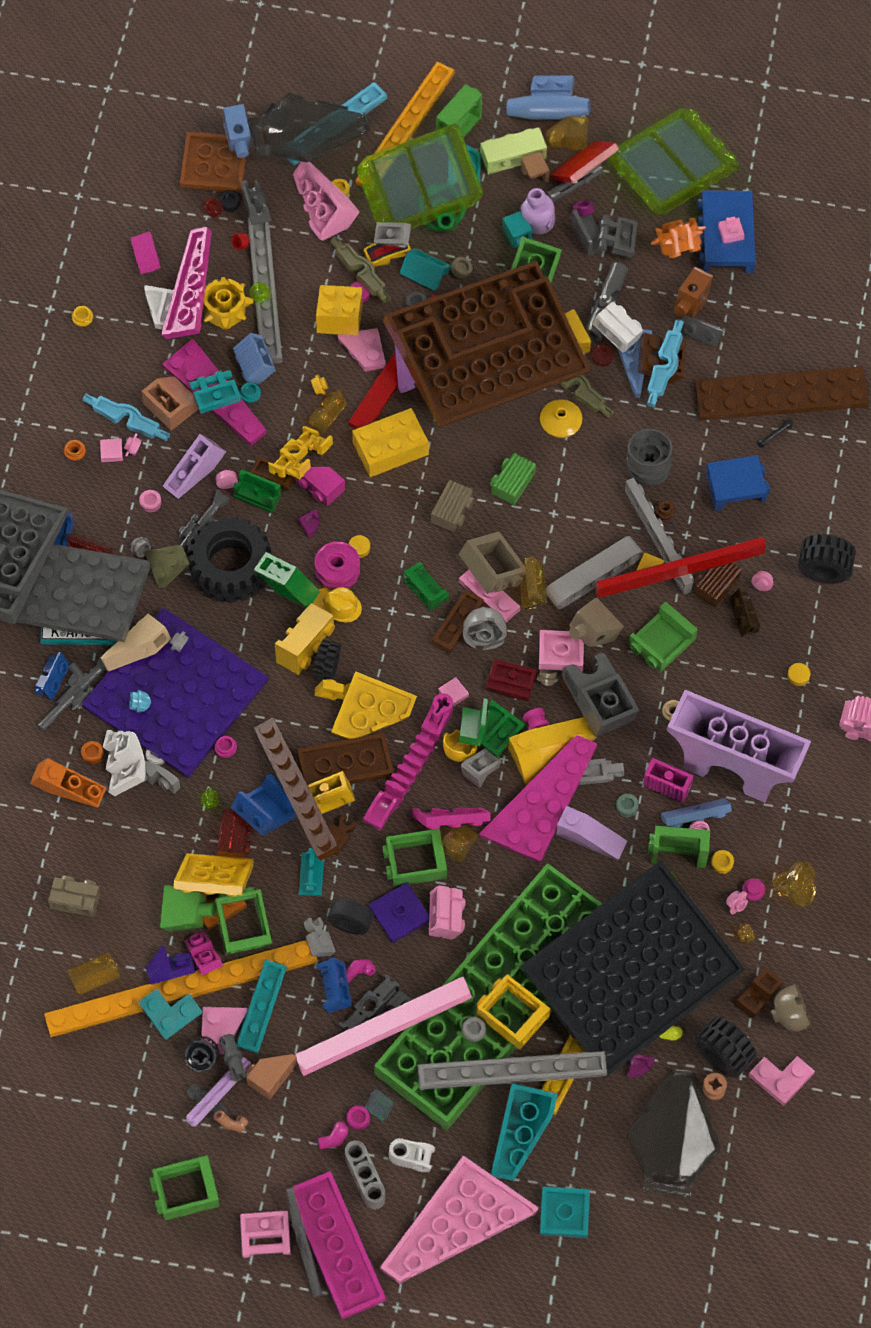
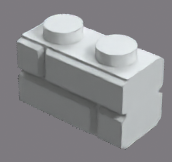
[593,302,643,353]

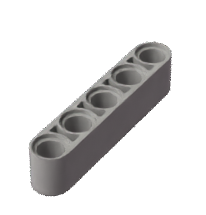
[544,536,644,609]

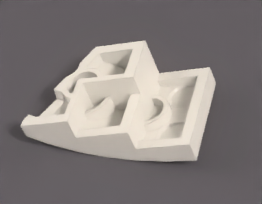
[103,730,145,796]

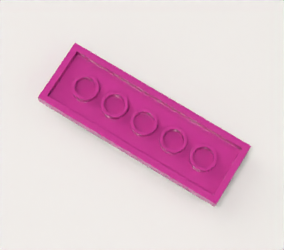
[293,1171,386,1320]

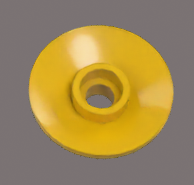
[540,400,582,438]

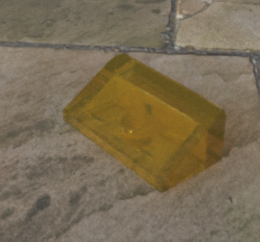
[67,952,120,995]

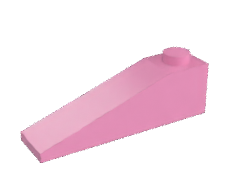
[293,158,359,240]

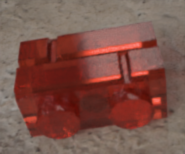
[217,809,254,858]

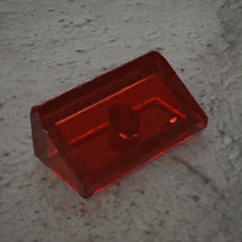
[66,533,114,554]

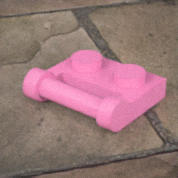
[240,1211,290,1258]

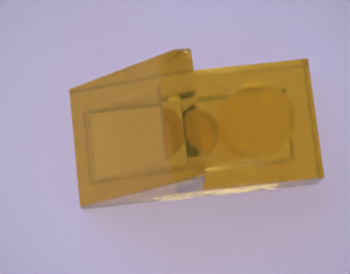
[441,824,479,862]

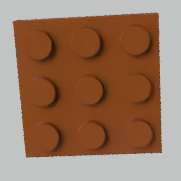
[180,132,246,193]

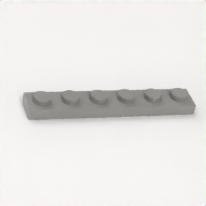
[625,478,694,595]

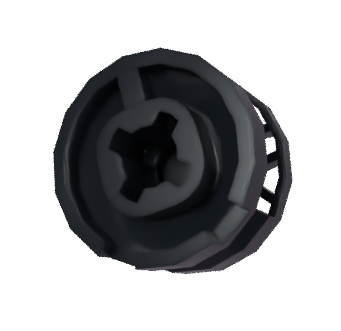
[184,1036,219,1072]

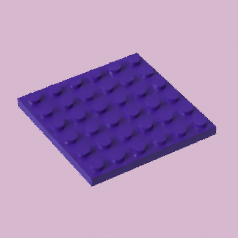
[82,607,268,779]

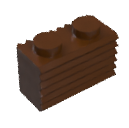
[693,562,742,608]

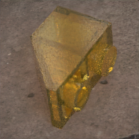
[545,116,589,150]

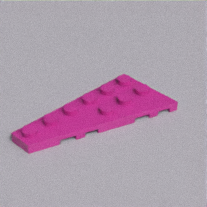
[479,735,597,864]

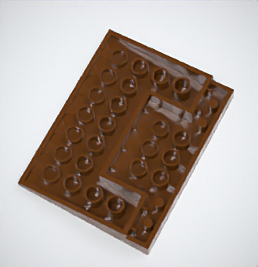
[383,261,591,427]

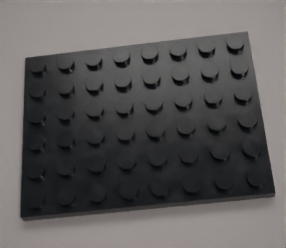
[519,860,746,1079]

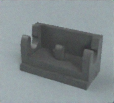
[241,180,272,225]

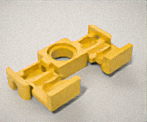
[268,426,333,479]

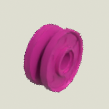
[314,542,360,590]

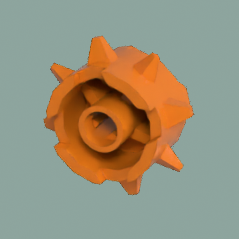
[651,218,706,258]

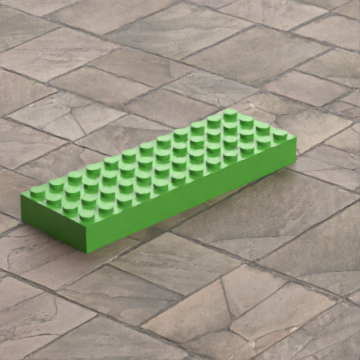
[374,863,602,1131]

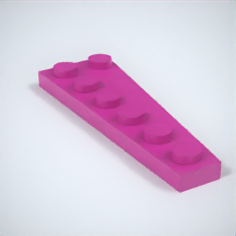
[161,227,212,339]
[162,339,266,446]

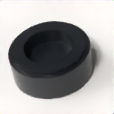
[219,190,240,212]

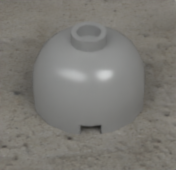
[463,607,507,650]

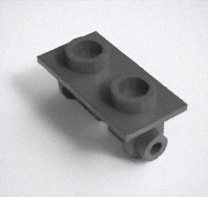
[681,315,724,347]

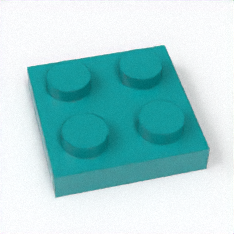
[540,1187,590,1238]

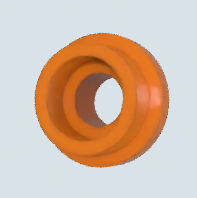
[64,440,86,461]

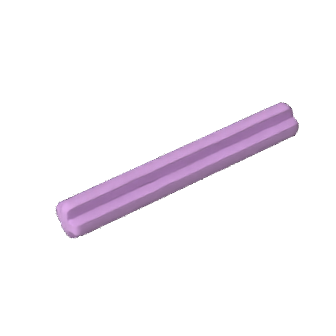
[186,1057,251,1127]

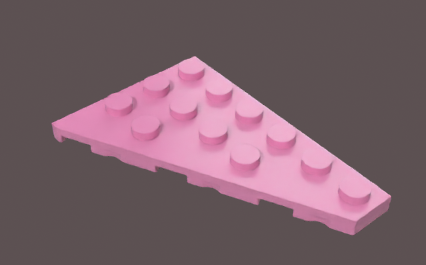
[380,1156,539,1284]

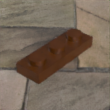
[431,589,484,654]

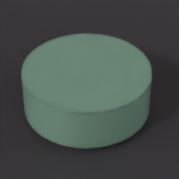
[616,794,639,817]

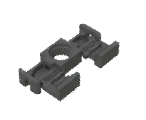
[339,974,412,1050]

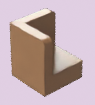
[521,151,550,182]

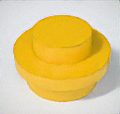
[72,306,93,327]
[311,374,328,395]

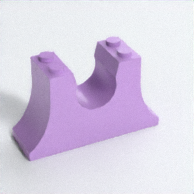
[667,690,811,803]

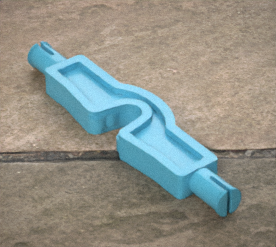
[646,320,684,407]
[83,393,170,441]

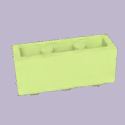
[480,127,547,174]

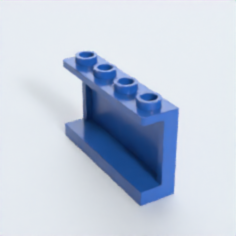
[697,191,755,273]

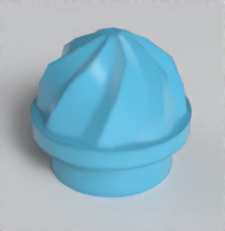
[129,690,151,712]

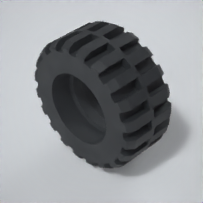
[188,516,271,603]

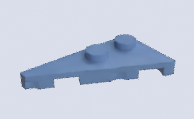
[617,329,652,398]

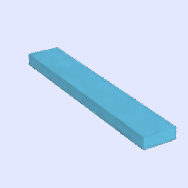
[281,82,387,166]

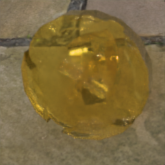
[772,861,816,907]

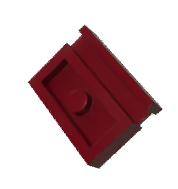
[486,659,537,701]

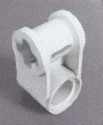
[389,1139,435,1172]

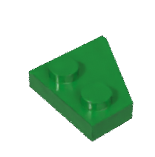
[480,700,525,758]

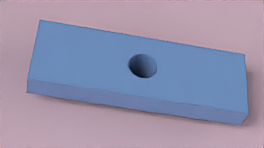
[661,798,732,828]

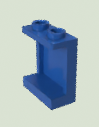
[706,455,770,511]
[231,774,296,836]

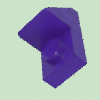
[146,945,195,985]

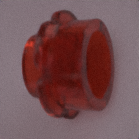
[203,198,224,218]

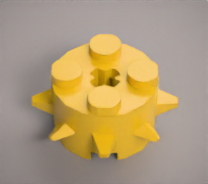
[203,277,253,329]

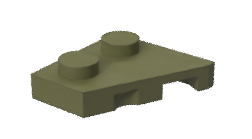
[145,545,189,588]

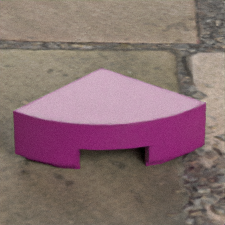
[297,509,319,538]
[627,1054,655,1077]

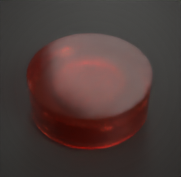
[592,345,613,367]

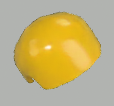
[443,729,477,762]

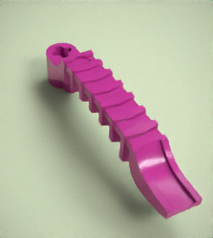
[363,693,453,831]

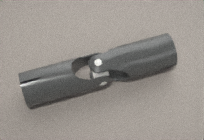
[585,262,628,341]

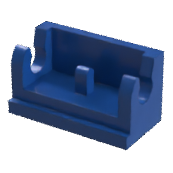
[316,958,352,1013]

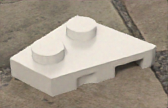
[144,285,174,330]

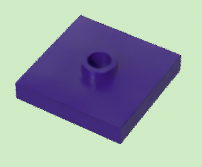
[369,883,429,944]

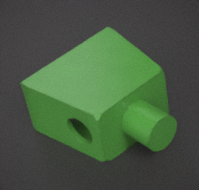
[160,885,216,932]

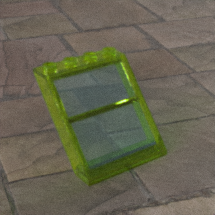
[607,108,740,214]
[356,124,484,229]

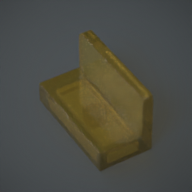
[520,556,547,610]

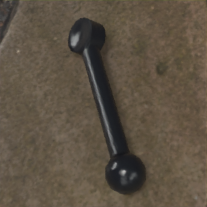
[757,420,793,447]

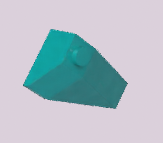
[491,1083,558,1181]

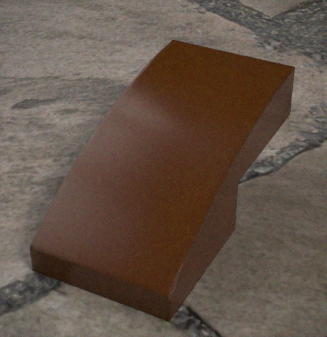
[735,968,784,1018]

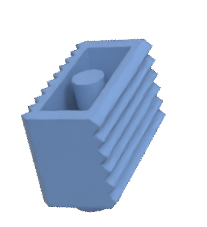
[233,333,276,385]

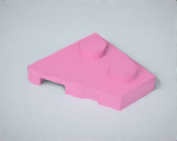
[338,328,386,372]

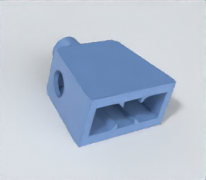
[223,104,250,158]

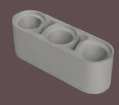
[345,1141,385,1210]

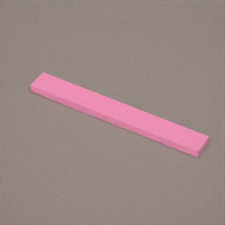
[295,977,472,1076]

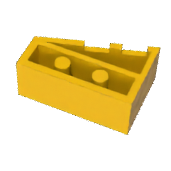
[275,603,335,675]

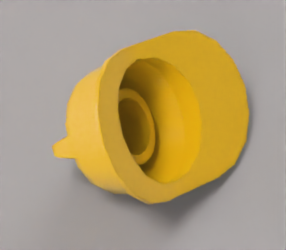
[313,587,362,623]

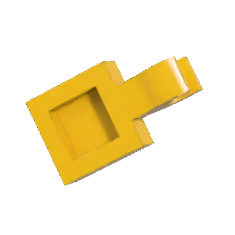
[315,679,350,700]

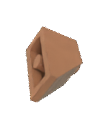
[246,1054,297,1100]

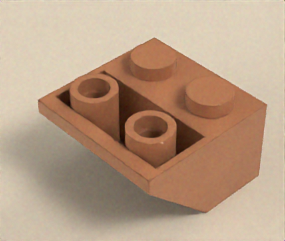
[141,377,199,431]

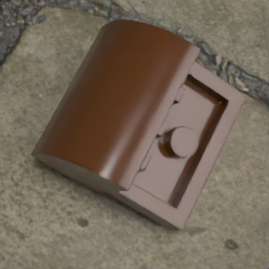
[638,332,686,384]

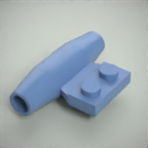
[507,76,590,120]

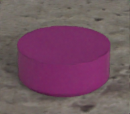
[573,200,594,216]

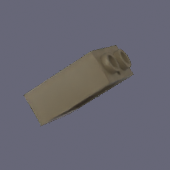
[459,532,528,594]

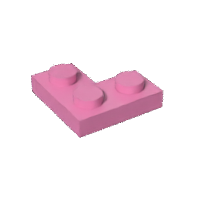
[749,1056,815,1106]

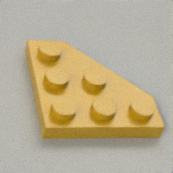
[331,671,417,740]

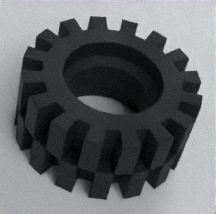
[313,639,341,680]

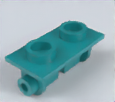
[299,848,324,896]

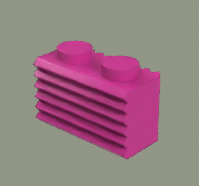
[643,758,694,803]

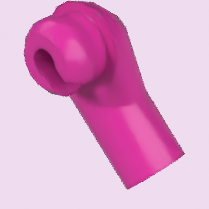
[346,960,376,983]
[318,1121,348,1149]

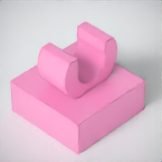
[718,217,745,244]

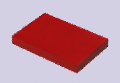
[549,141,619,183]

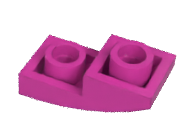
[131,232,161,274]
[184,931,223,975]

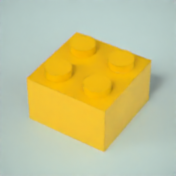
[316,285,363,335]

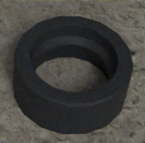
[328,898,374,935]

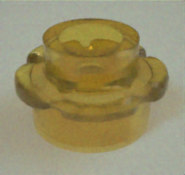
[736,923,756,945]

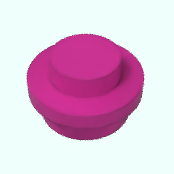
[215,736,237,758]
[742,879,765,901]

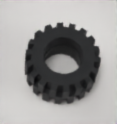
[798,534,856,584]
[695,1017,757,1078]

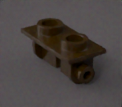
[729,588,760,637]

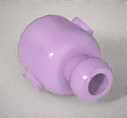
[520,188,555,235]

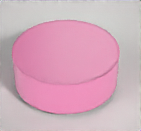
[215,470,238,489]
[139,490,161,512]

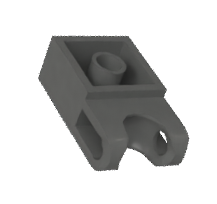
[562,652,640,737]

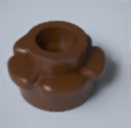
[654,500,676,521]

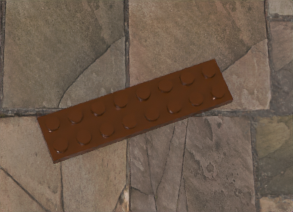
[695,366,869,421]

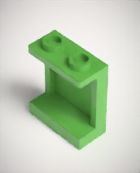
[628,601,698,673]
[648,826,710,869]

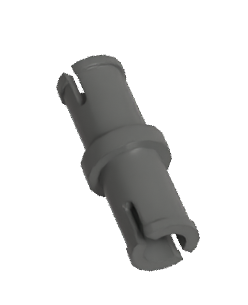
[219,1034,247,1081]

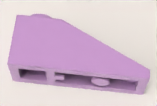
[163,434,226,499]
[556,806,627,861]

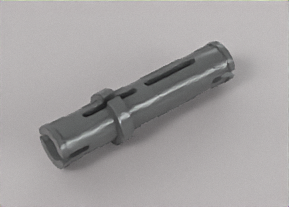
[545,164,604,203]

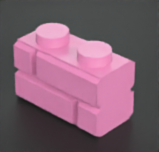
[429,886,465,940]

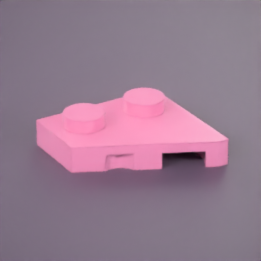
[201,1007,248,1055]

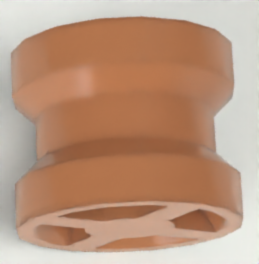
[702,1073,727,1101]

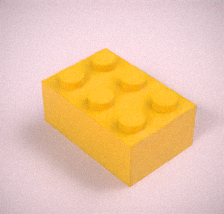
[352,408,429,477]

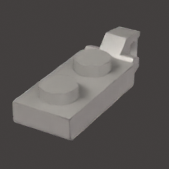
[579,758,624,785]

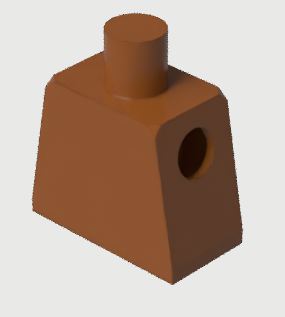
[674,267,713,318]

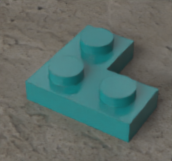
[138,989,203,1040]

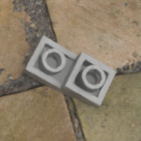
[143,761,180,794]

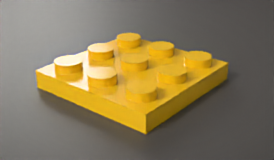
[174,853,254,897]

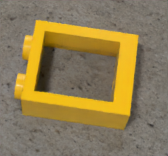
[476,974,550,1050]

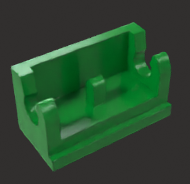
[233,469,281,514]
[404,562,450,611]

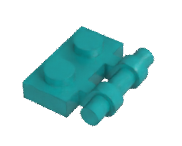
[189,370,241,414]

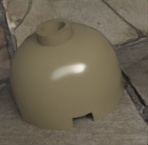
[771,984,812,1032]

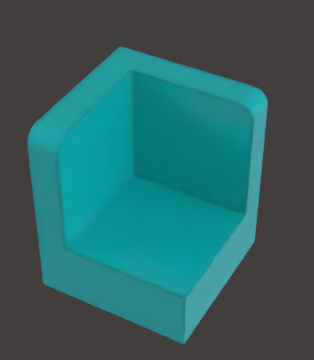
[502,211,532,248]

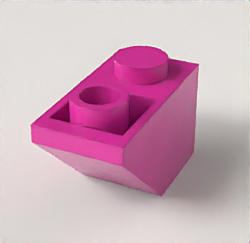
[296,467,345,506]

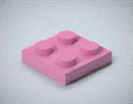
[539,630,584,672]

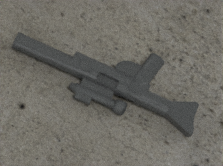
[178,489,230,552]
[37,653,106,731]
[285,1187,322,1297]

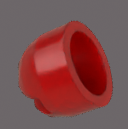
[232,233,250,250]

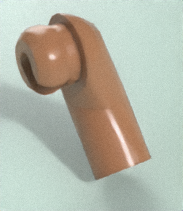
[214,1110,248,1132]

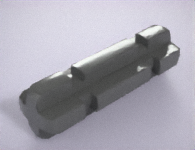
[187,1084,228,1115]

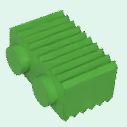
[490,453,536,505]

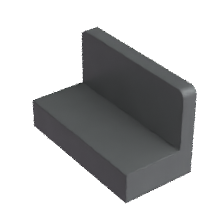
[571,210,607,256]

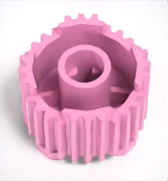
[839,696,871,742]

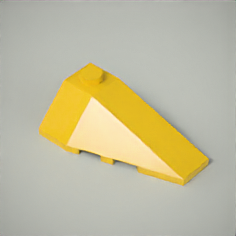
[508,717,597,786]

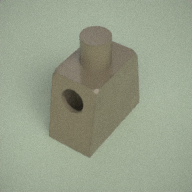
[569,597,624,647]

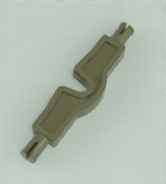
[330,237,391,303]
[559,375,614,418]

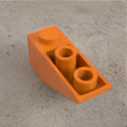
[30,758,106,808]

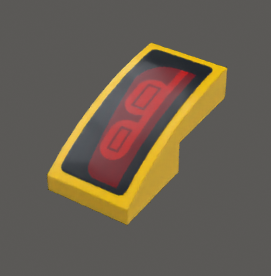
[363,243,411,267]

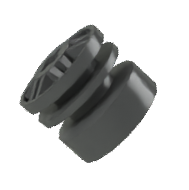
[626,429,673,486]

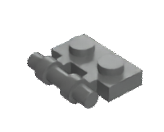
[597,215,638,258]

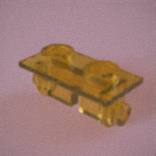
[308,390,347,434]

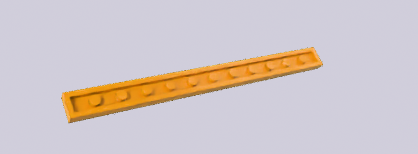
[44,940,318,1037]

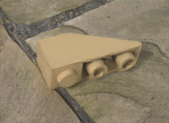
[100,614,171,671]

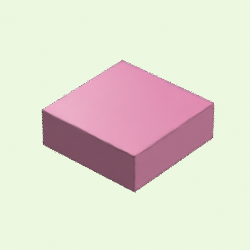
[100,438,123,462]
[438,677,469,707]

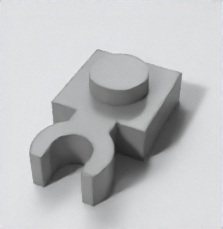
[304,918,336,957]

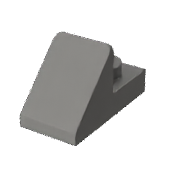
[374,222,411,248]
[461,749,502,788]

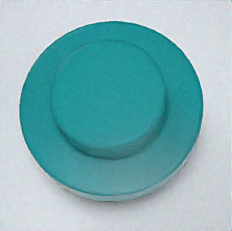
[240,382,261,403]

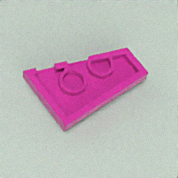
[412,808,490,829]

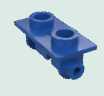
[34,652,70,701]

